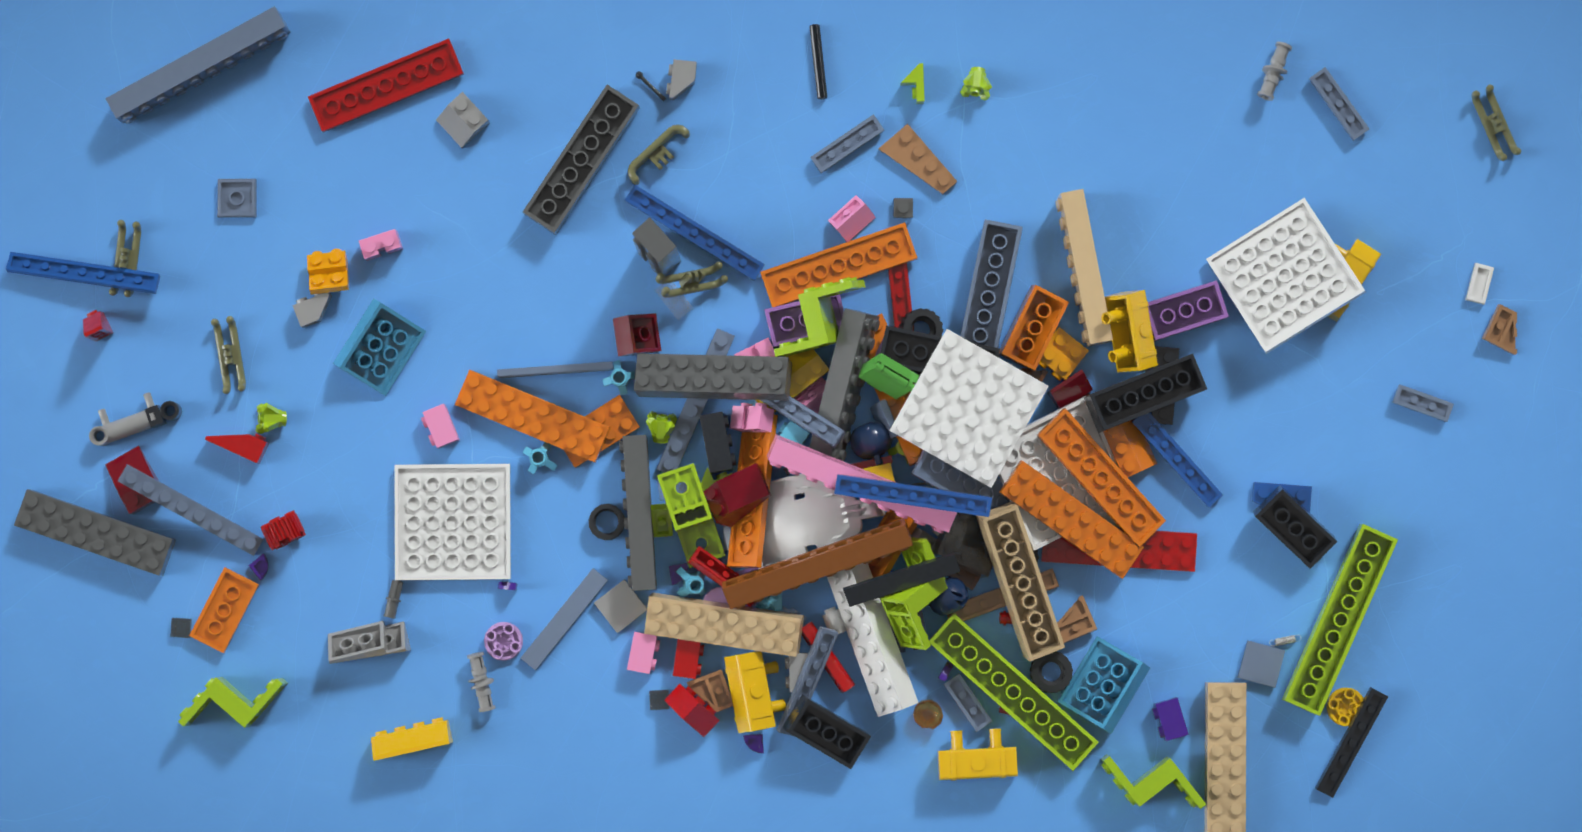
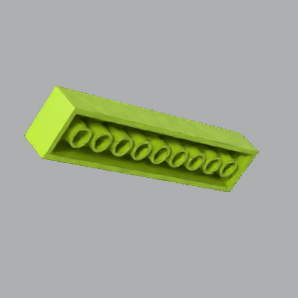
[1282,524,1398,716]
[929,613,1099,771]

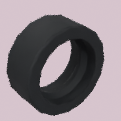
[588,504,625,540]

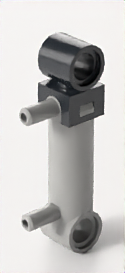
[89,392,182,446]

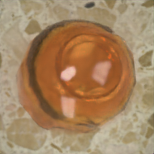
[913,700,943,729]

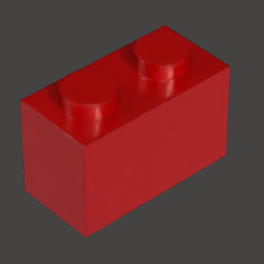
[673,639,704,679]

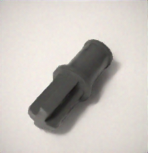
[383,580,403,619]

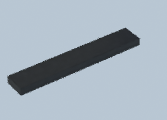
[843,552,960,607]
[1315,687,1388,798]

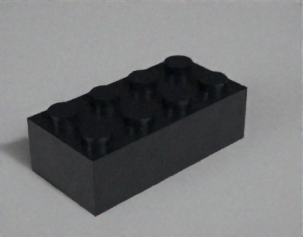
[1253,485,1337,569]
[783,694,871,769]

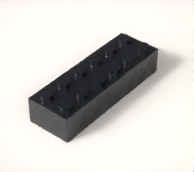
[880,325,1001,374]
[1084,354,1207,433]

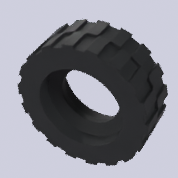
[899,308,944,337]
[1030,651,1073,693]

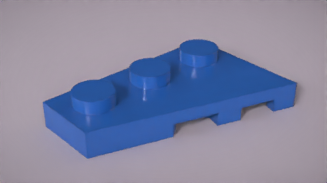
[1252,482,1312,513]

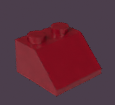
[613,313,661,356]
[1047,369,1093,409]

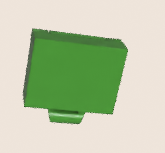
[858,353,919,399]

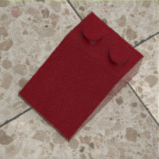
[105,446,159,514]
[703,463,771,527]

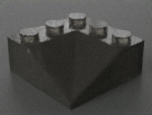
[932,512,993,578]

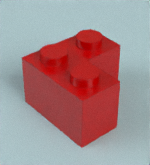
[664,684,720,737]

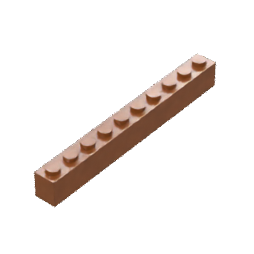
[722,518,913,609]

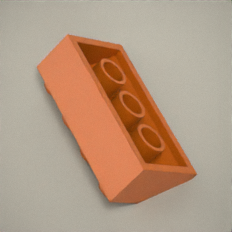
[1000,285,1069,371]
[1103,419,1157,477]

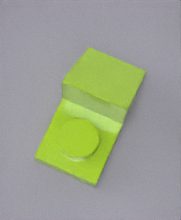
[900,63,925,104]
[701,467,732,491]
[651,504,673,537]

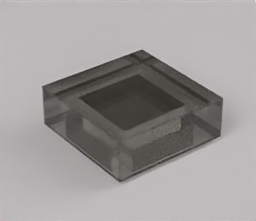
[170,618,192,638]
[649,690,670,710]

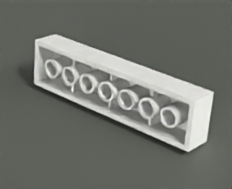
[827,563,918,717]

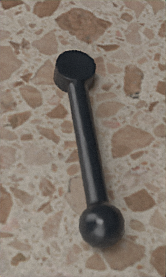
[636,71,666,102]

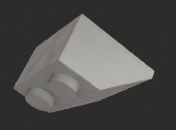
[436,92,490,148]

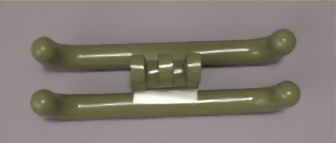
[1472,84,1521,161]
[628,124,690,185]
[109,220,141,297]
[655,262,728,298]
[211,316,246,394]

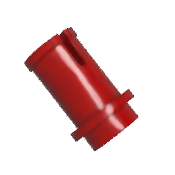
[999,610,1012,626]

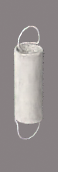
[1269,635,1301,646]

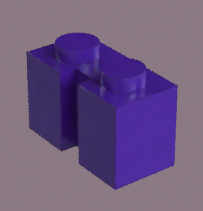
[1152,697,1189,741]

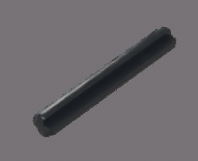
[810,24,827,100]

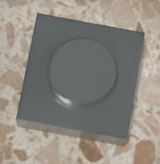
[894,198,913,218]

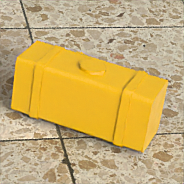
[1328,239,1381,322]
[1101,290,1158,372]
[724,651,786,733]
[938,729,1018,781]

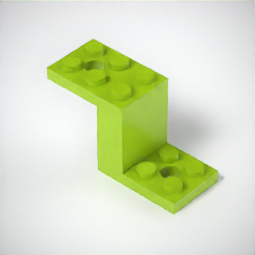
[774,277,865,357]
[657,463,726,568]
[880,537,948,650]
[178,677,288,728]
[1101,754,1206,809]

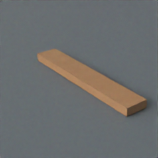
[947,568,1059,622]

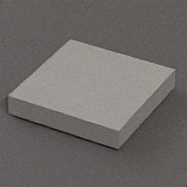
[594,579,647,633]

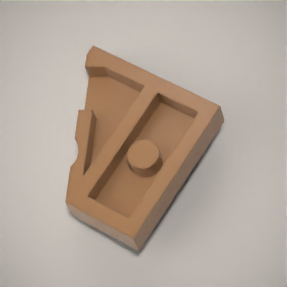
[1482,304,1517,355]
[1057,595,1097,644]
[687,669,733,712]

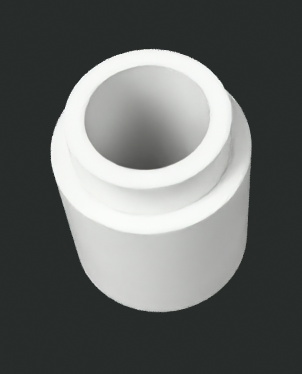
[822,606,846,634]

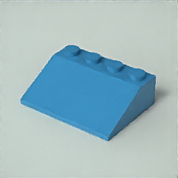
[333,298,426,396]
[1058,636,1150,734]

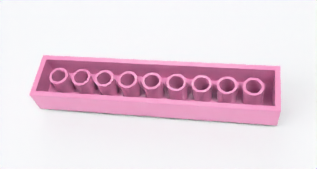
[767,434,957,534]

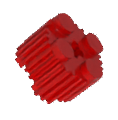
[261,510,306,550]

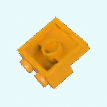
[307,249,349,295]
[1039,327,1089,381]

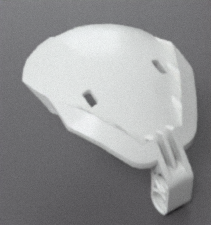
[759,474,886,569]

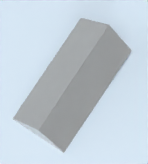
[328,621,411,664]

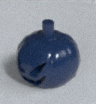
[850,421,893,466]
[928,577,969,615]

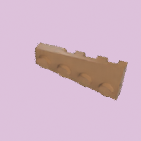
[878,124,957,194]

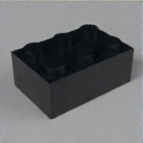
[700,412,736,474]

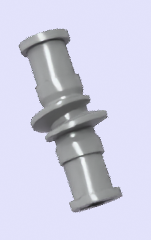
[1257,42,1292,101]
[467,652,496,712]

